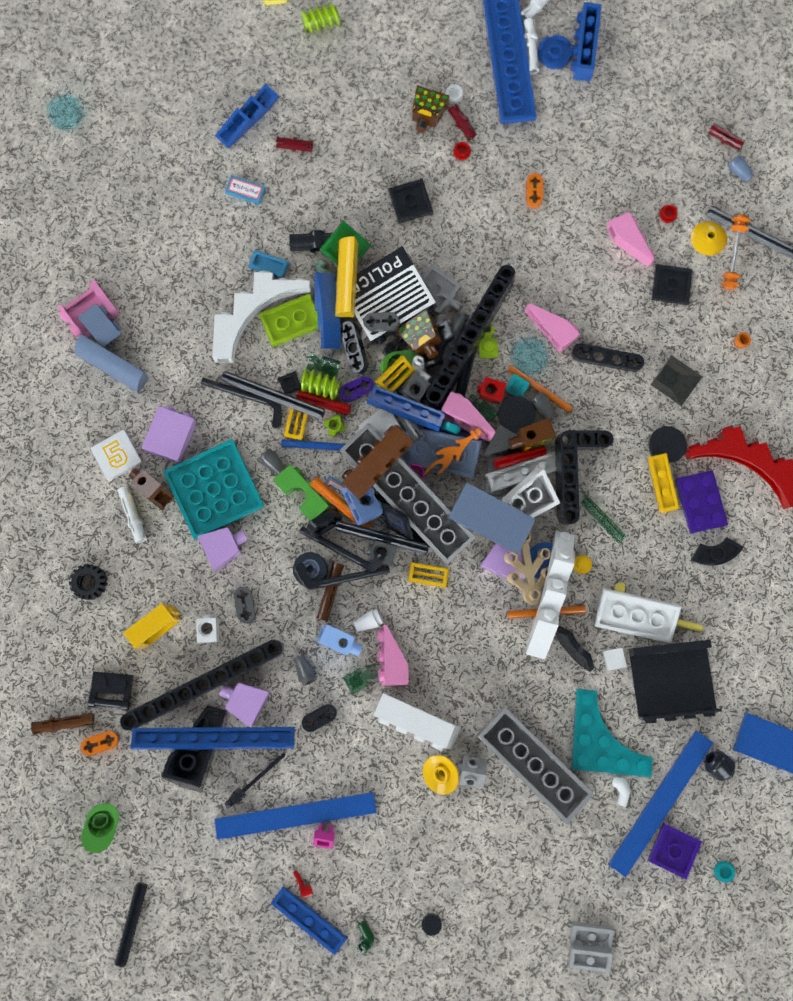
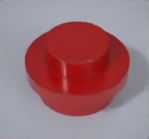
[453,142,471,160]
[659,204,678,223]

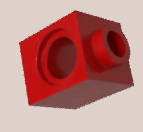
[477,377,507,405]

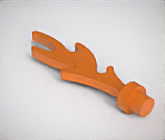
[424,427,483,474]

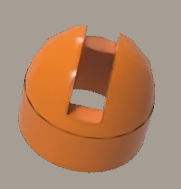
[734,332,751,348]

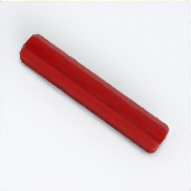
[296,390,351,415]
[493,445,547,470]

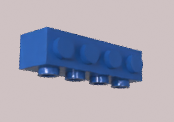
[570,2,602,82]

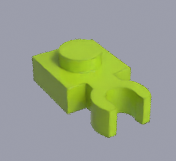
[479,326,499,359]

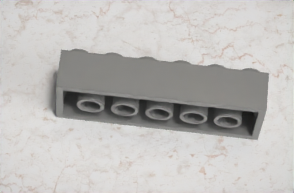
[476,707,594,824]

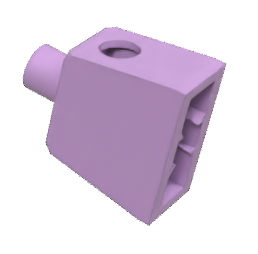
[198,527,248,571]
[480,544,525,579]
[219,682,270,727]

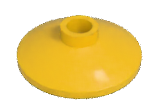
[691,221,727,256]
[423,755,459,795]

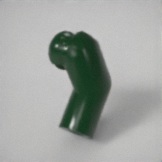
[357,920,374,954]

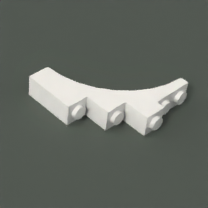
[212,270,311,363]
[526,530,575,659]

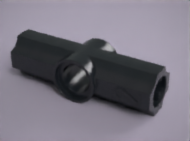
[289,230,332,253]

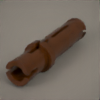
[316,562,345,621]
[31,712,95,735]

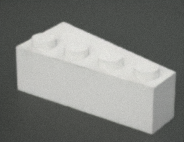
[501,467,560,518]
[373,693,461,751]

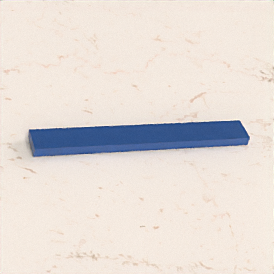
[131,727,295,750]
[608,731,713,877]
[214,792,377,840]

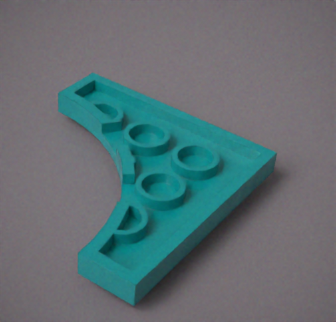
[571,689,653,777]

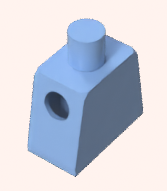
[316,624,363,656]

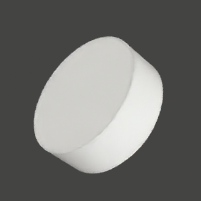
[445,84,463,103]

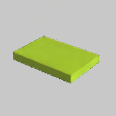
[258,293,318,347]

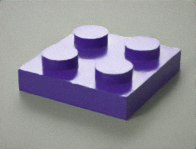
[647,823,702,880]

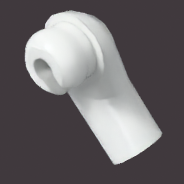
[412,355,431,381]
[612,776,631,807]

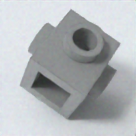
[457,755,487,788]

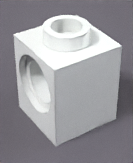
[196,614,220,643]

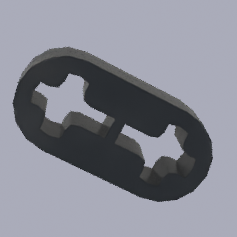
[307,508,342,537]
[301,704,337,732]

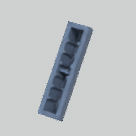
[74,334,149,393]

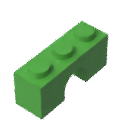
[273,465,330,521]

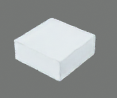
[602,648,627,671]

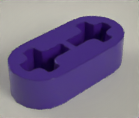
[339,376,373,402]

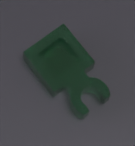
[306,355,341,379]
[470,394,498,423]
[343,664,378,695]

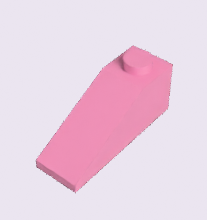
[525,303,580,353]
[441,391,496,442]

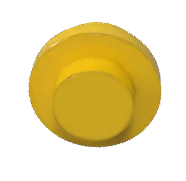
[573,555,592,574]

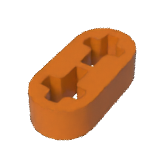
[526,173,543,209]
[81,731,120,756]

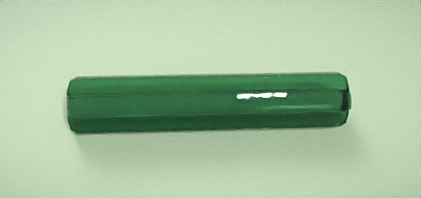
[581,496,626,543]

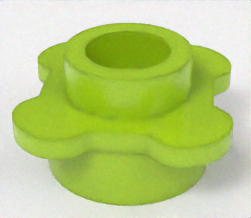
[324,415,346,437]

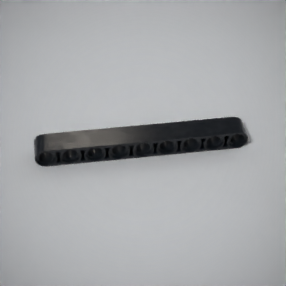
[426,265,515,410]
[120,639,284,731]

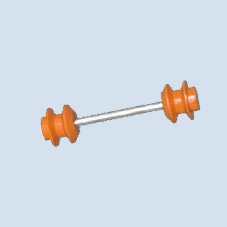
[721,214,751,290]

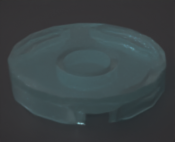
[46,95,84,131]
[511,338,548,375]

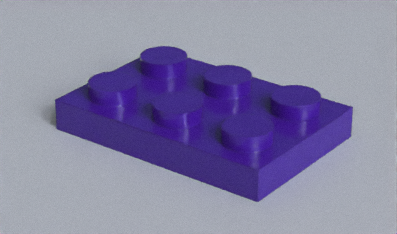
[675,470,728,534]

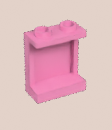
[58,280,120,337]

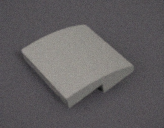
[568,921,614,973]

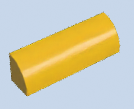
[335,236,358,317]

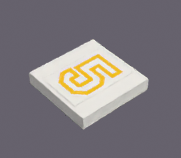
[90,430,143,481]

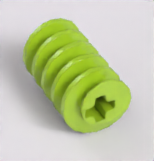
[301,3,340,34]
[301,367,343,400]

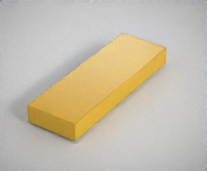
[647,453,680,513]

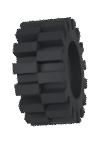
[69,564,108,600]

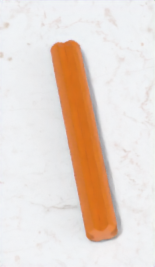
[310,477,373,529]

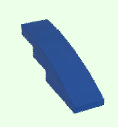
[215,83,280,149]
[315,272,341,349]

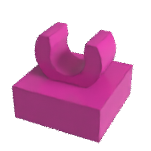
[313,823,335,849]

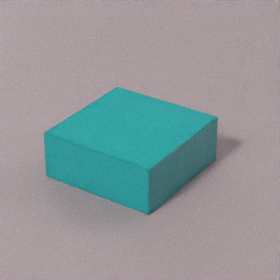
[505,373,530,396]

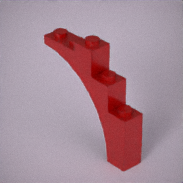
[685,425,793,509]

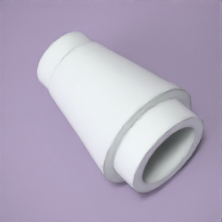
[353,609,384,632]

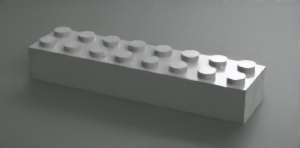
[339,423,476,564]

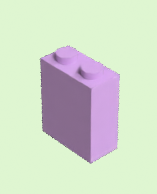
[142,406,197,464]

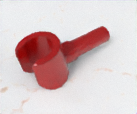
[293,870,313,898]

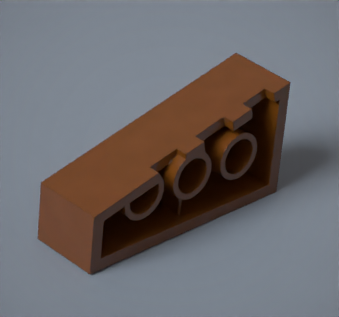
[342,425,415,499]

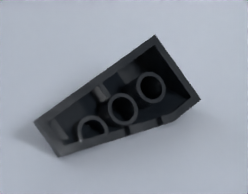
[161,705,226,793]

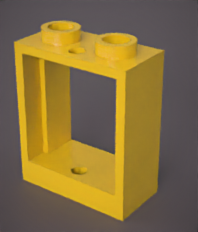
[123,603,181,650]

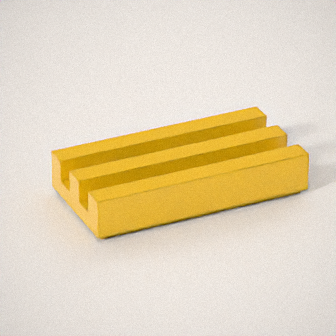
[375,355,415,393]
[284,408,308,441]
[408,562,449,588]

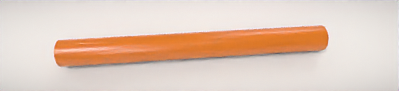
[507,365,573,413]
[507,605,586,619]

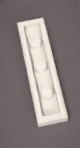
[485,451,556,493]

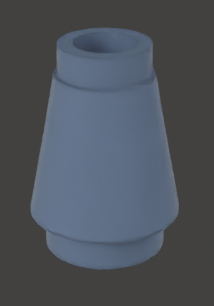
[727,155,754,183]

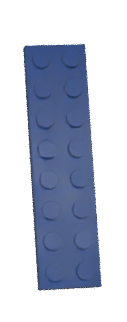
[482,0,537,125]

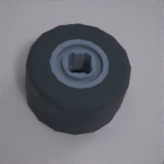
[293,552,328,586]

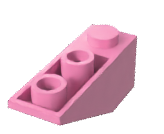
[606,212,655,267]
[377,625,409,686]

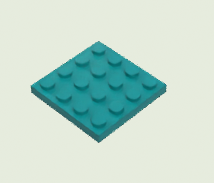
[163,439,265,540]

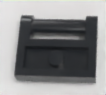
[88,671,134,711]

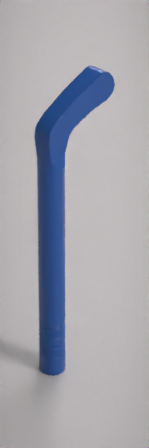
[281,439,345,451]

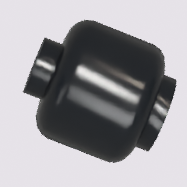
[704,750,736,781]

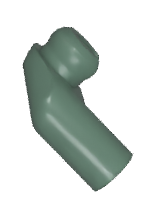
[315,259,337,282]

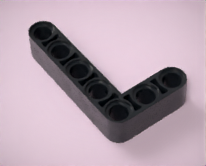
[554,430,614,525]

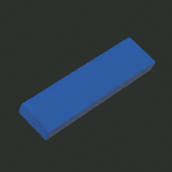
[367,386,446,431]
[270,886,347,956]

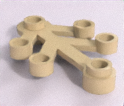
[504,532,551,605]

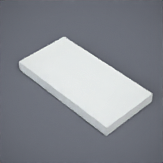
[594,588,681,644]

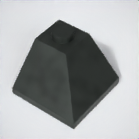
[651,355,702,406]

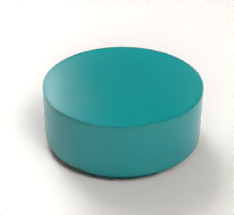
[441,421,461,435]
[713,861,735,883]

